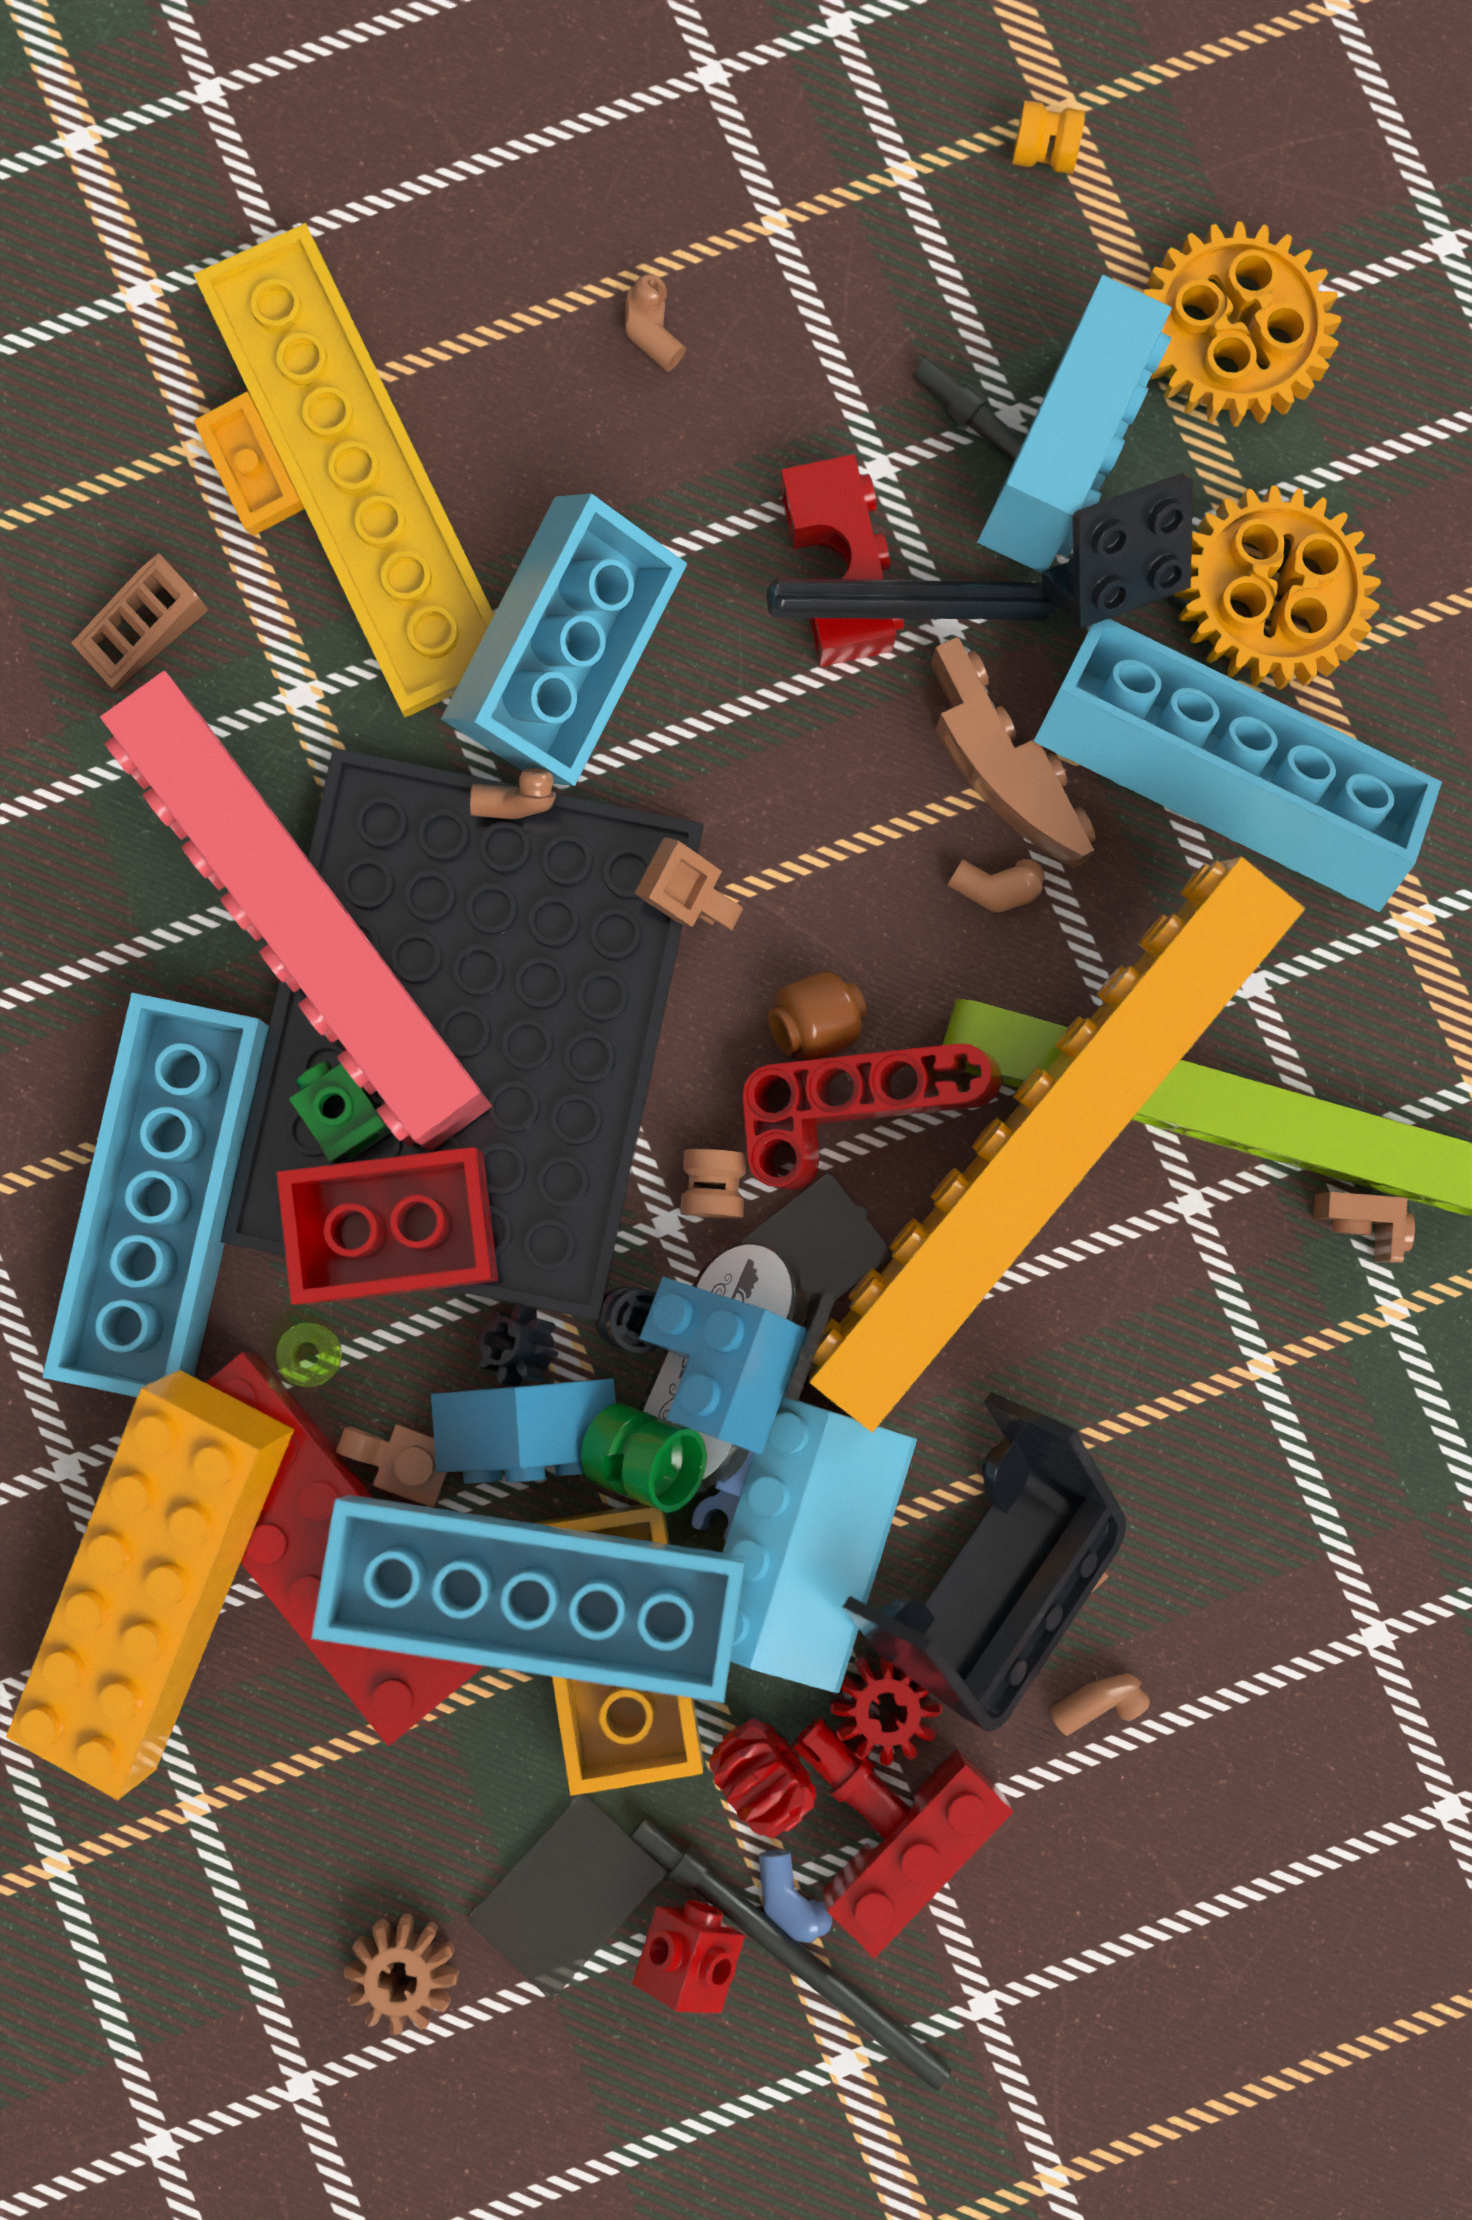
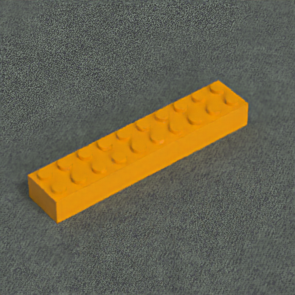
[807,857,1305,1433]

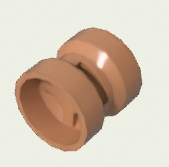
[680,1149,747,1219]

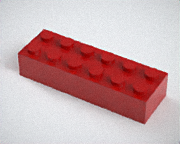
[205,1352,485,1747]

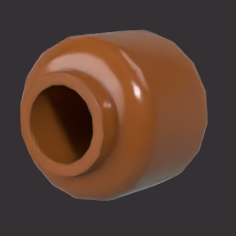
[767,970,867,1061]

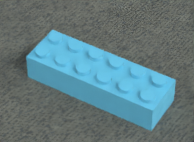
[1033,619,1442,912]
[42,993,270,1397]
[312,1495,745,1703]

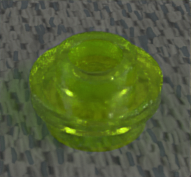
[276,1323,342,1387]

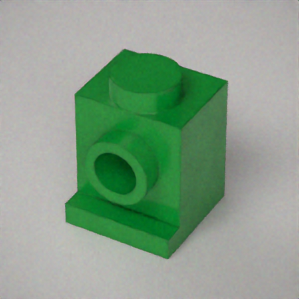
[289,1061,392,1165]

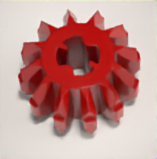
[830,1655,942,1766]
[709,1718,817,1839]

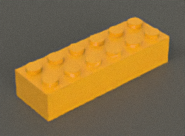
[6,1370,294,1800]

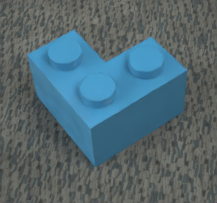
[639,1277,807,1455]
[431,1379,616,1484]

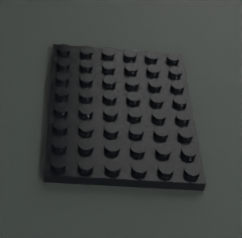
[221,748,704,1321]

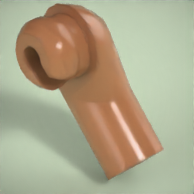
[625,275,687,372]
[470,768,556,819]
[947,859,1045,913]
[1050,1673,1150,1736]

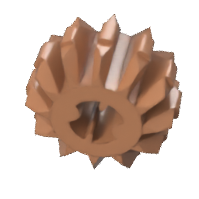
[344,1913,459,2035]

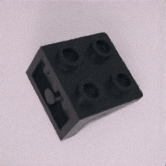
[1042,473,1193,629]

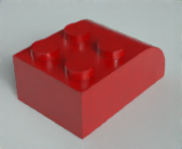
[277,1147,498,1305]

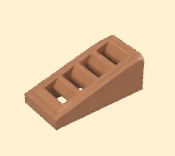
[71,553,208,691]

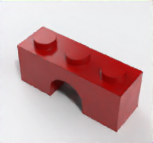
[780,454,904,667]
[822,1748,1014,1959]

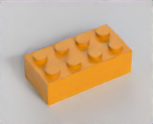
[534,1504,704,1796]

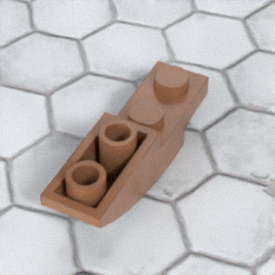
[930,636,1096,868]

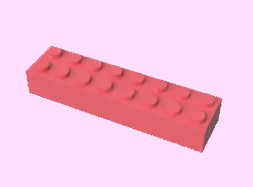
[100,670,492,1152]

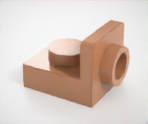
[1313,1192,1415,1263]

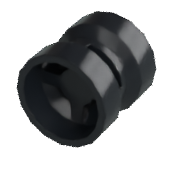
[595,1285,659,1354]

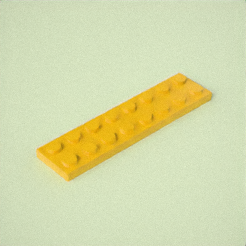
[193,223,494,718]

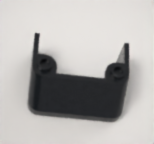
[842,1392,1126,1732]

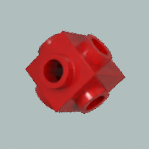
[632,1900,745,2014]

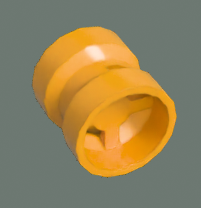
[1012,100,1085,175]

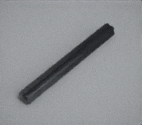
[766,578,1058,620]

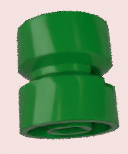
[580,1403,707,1513]

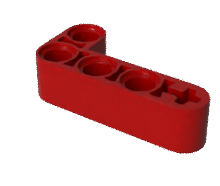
[743,1043,1002,1190]

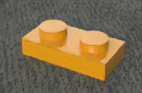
[193,392,305,536]

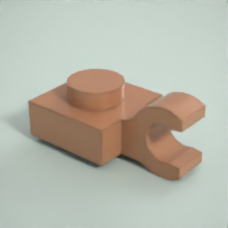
[634,837,743,931]
[336,1423,448,1508]

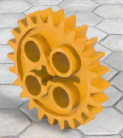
[1143,222,1341,426]
[1174,486,1381,689]

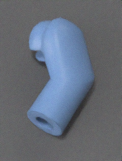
[759,1850,832,1943]

